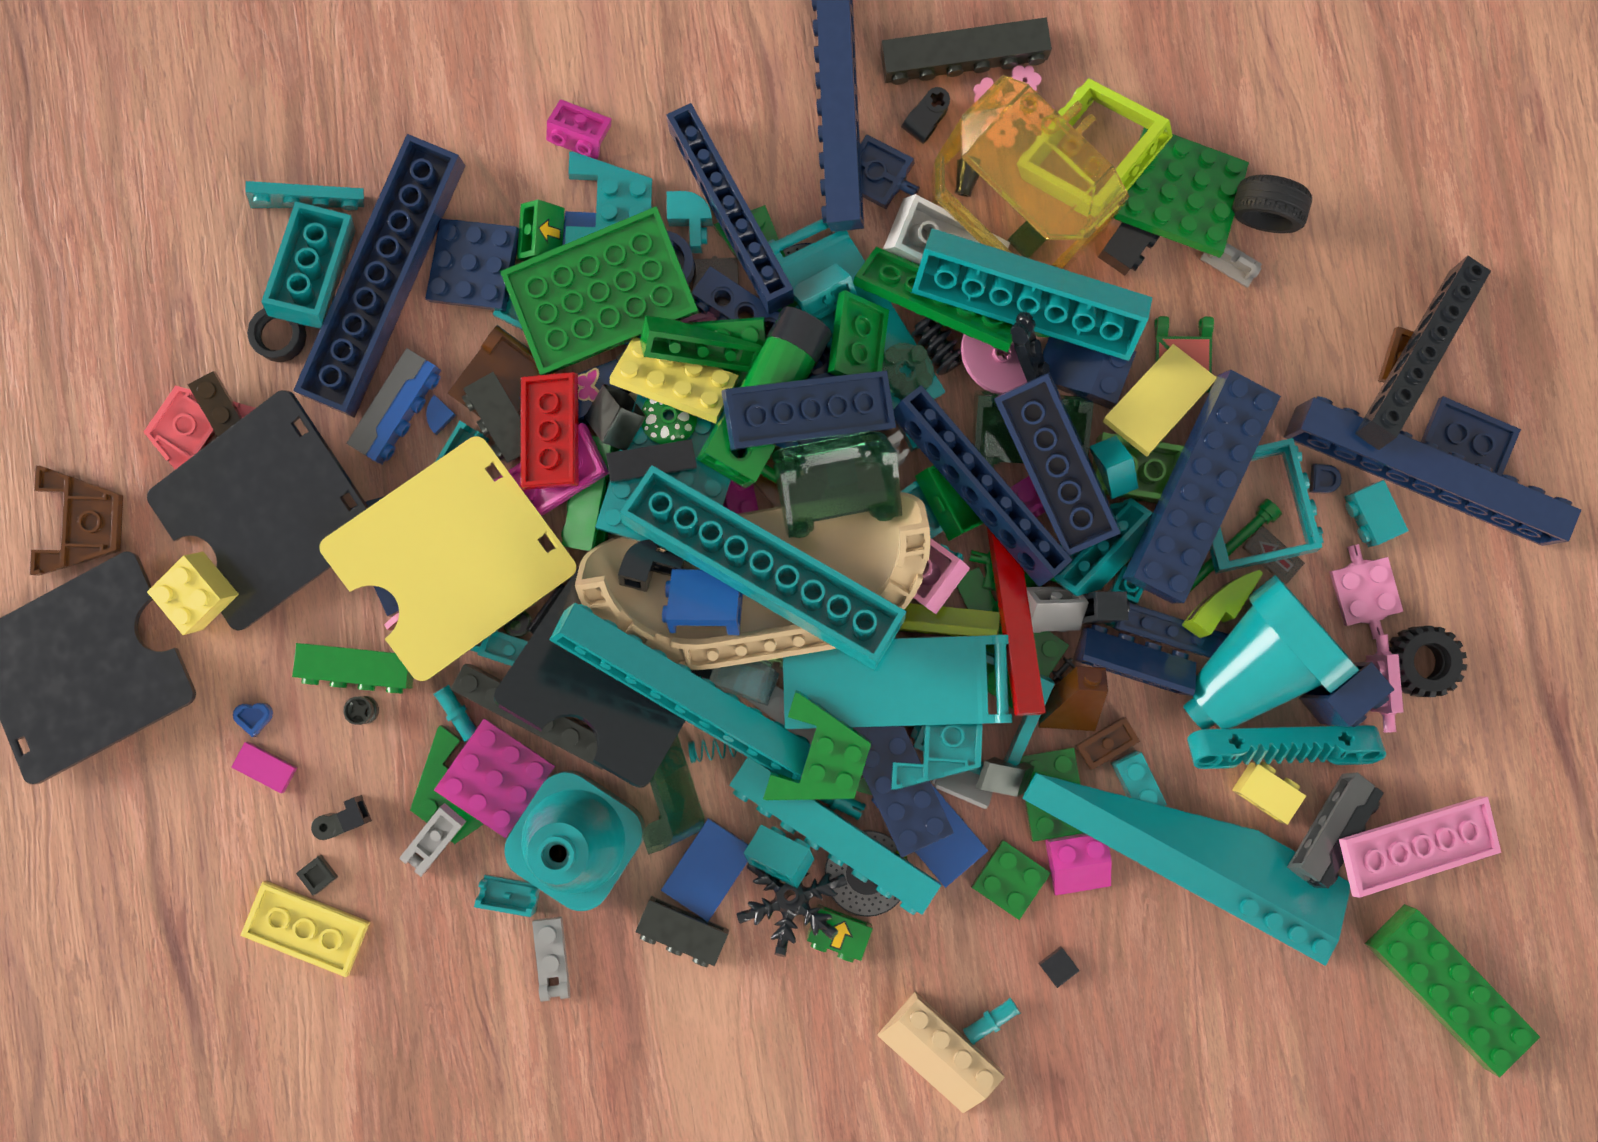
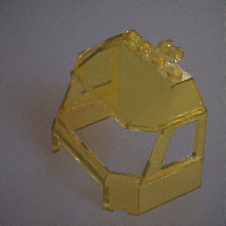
[932,75,1129,270]

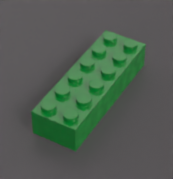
[1364,904,1540,1078]

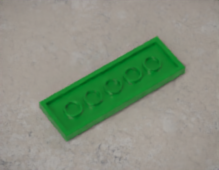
[853,246,1013,353]

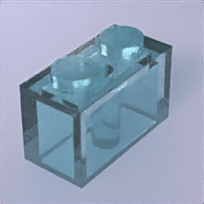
[709,660,779,706]

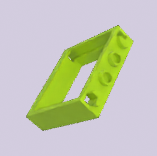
[1019,78,1173,221]

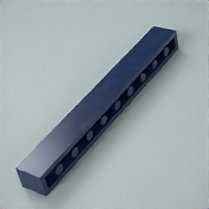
[812,0,864,232]

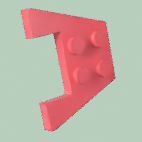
[144,385,255,469]

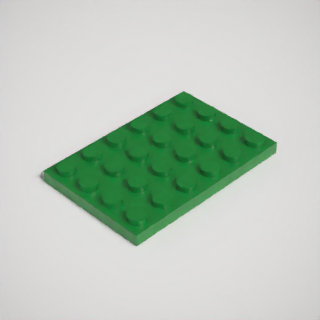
[500,206,699,375]

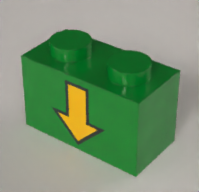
[517,199,565,261]
[807,904,873,963]

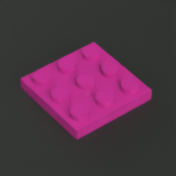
[434,718,555,838]

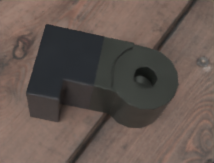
[311,795,372,840]

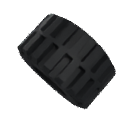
[1389,626,1467,697]

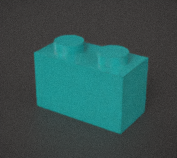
[1344,480,1409,547]
[1110,750,1167,806]
[743,825,815,888]

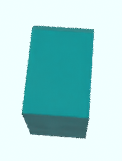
[1089,436,1138,499]

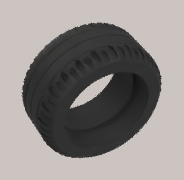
[1232,175,1312,233]

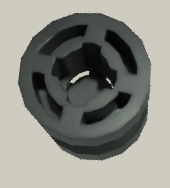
[343,696,379,725]

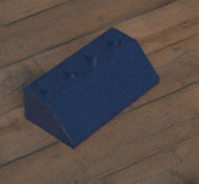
[1073,624,1197,696]

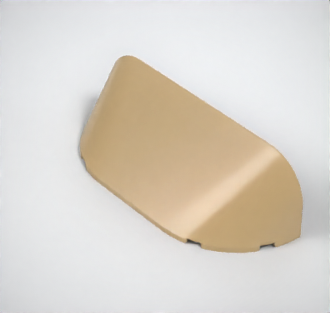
[575,491,931,670]

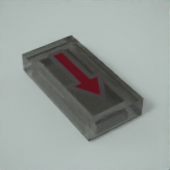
[1242,526,1305,584]

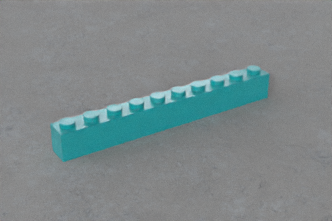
[549,603,811,780]

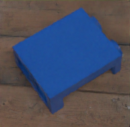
[662,569,743,635]

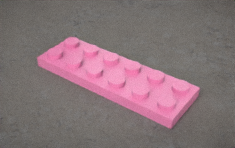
[1339,796,1501,898]

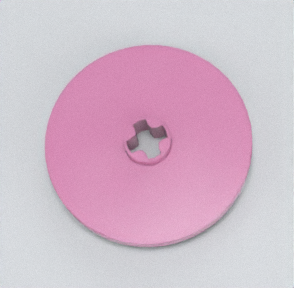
[961,334,1027,395]

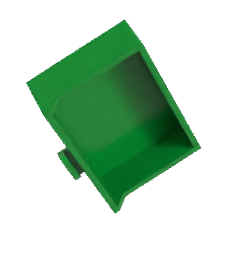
[915,465,984,541]

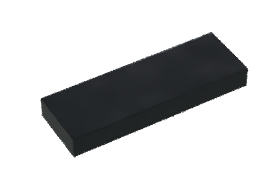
[606,439,697,483]

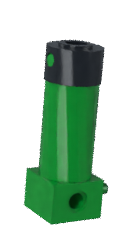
[696,306,833,488]

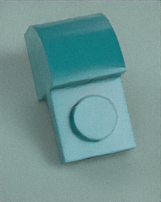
[666,191,713,253]

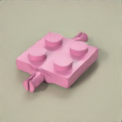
[1330,544,1403,639]
[1365,634,1403,732]

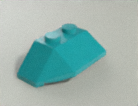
[1054,498,1153,596]

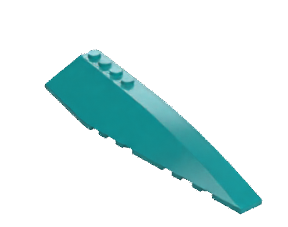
[1022,773,1351,966]

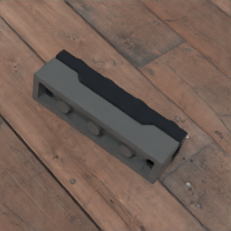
[1287,772,1384,888]

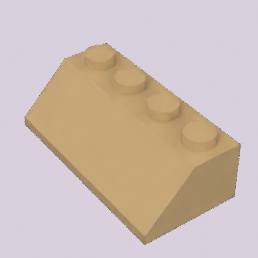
[877,992,1005,1113]

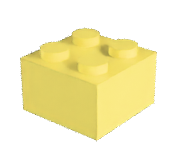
[147,552,239,635]

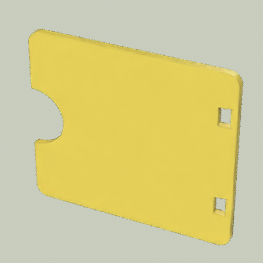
[319,436,576,681]

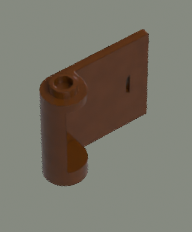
[447,325,554,417]

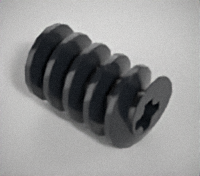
[911,317,963,376]

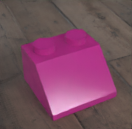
[1045,833,1112,896]

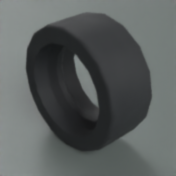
[247,308,307,362]

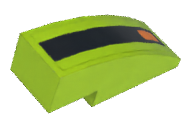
[1182,570,1263,638]

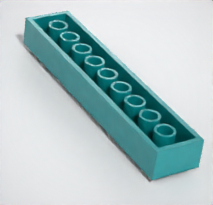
[619,465,907,670]

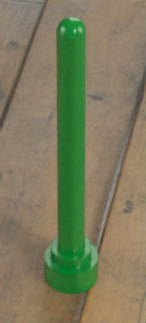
[1189,499,1282,593]

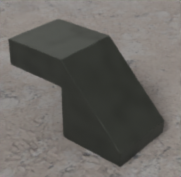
[976,757,1035,797]

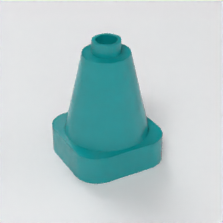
[1183,574,1359,730]
[505,770,645,911]

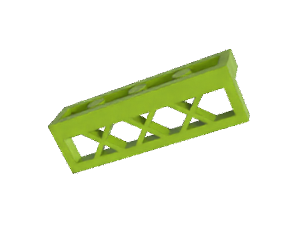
[899,603,1000,637]

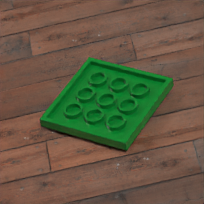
[1114,128,1249,258]

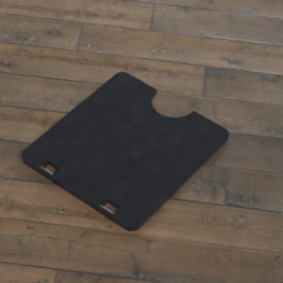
[147,390,369,631]
[0,551,196,784]
[494,565,716,788]

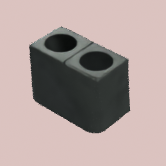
[585,384,646,450]

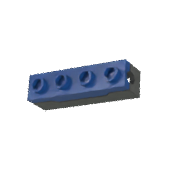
[346,348,441,464]

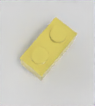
[1232,762,1306,825]

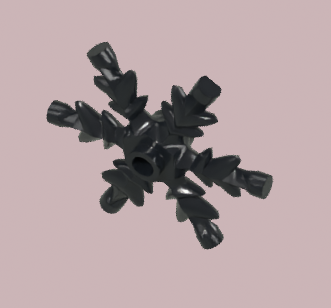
[736,864,848,957]

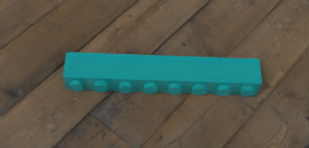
[729,757,941,915]

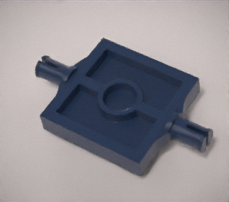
[860,134,920,209]

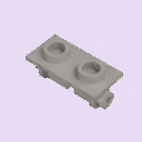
[1200,243,1262,288]

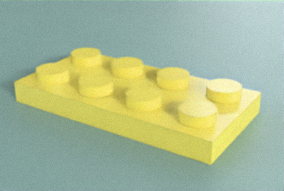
[610,337,739,424]

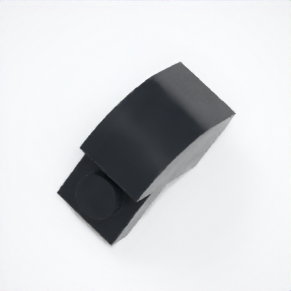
[618,539,684,592]

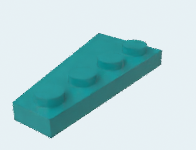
[245,181,364,210]

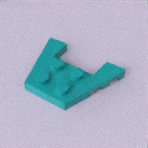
[565,152,652,244]
[891,724,983,790]

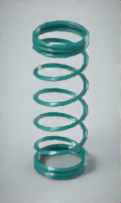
[688,738,745,763]

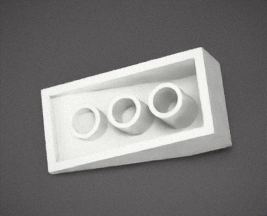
[883,194,1010,265]

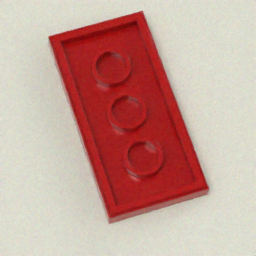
[521,372,579,490]

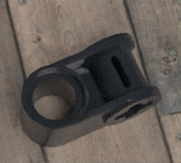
[901,87,950,144]

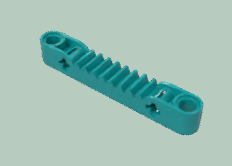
[1187,725,1387,769]

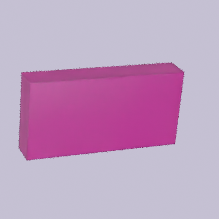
[231,742,297,793]

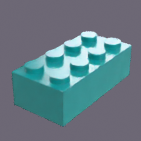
[261,201,356,329]

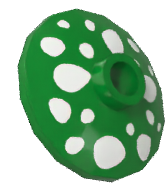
[641,398,697,444]

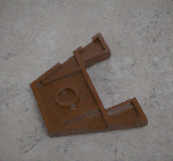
[30,466,123,576]

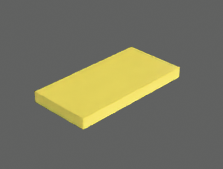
[1102,344,1217,457]
[240,881,370,977]

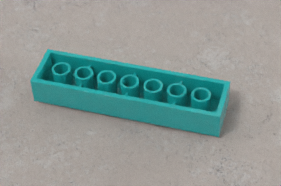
[911,228,1152,361]

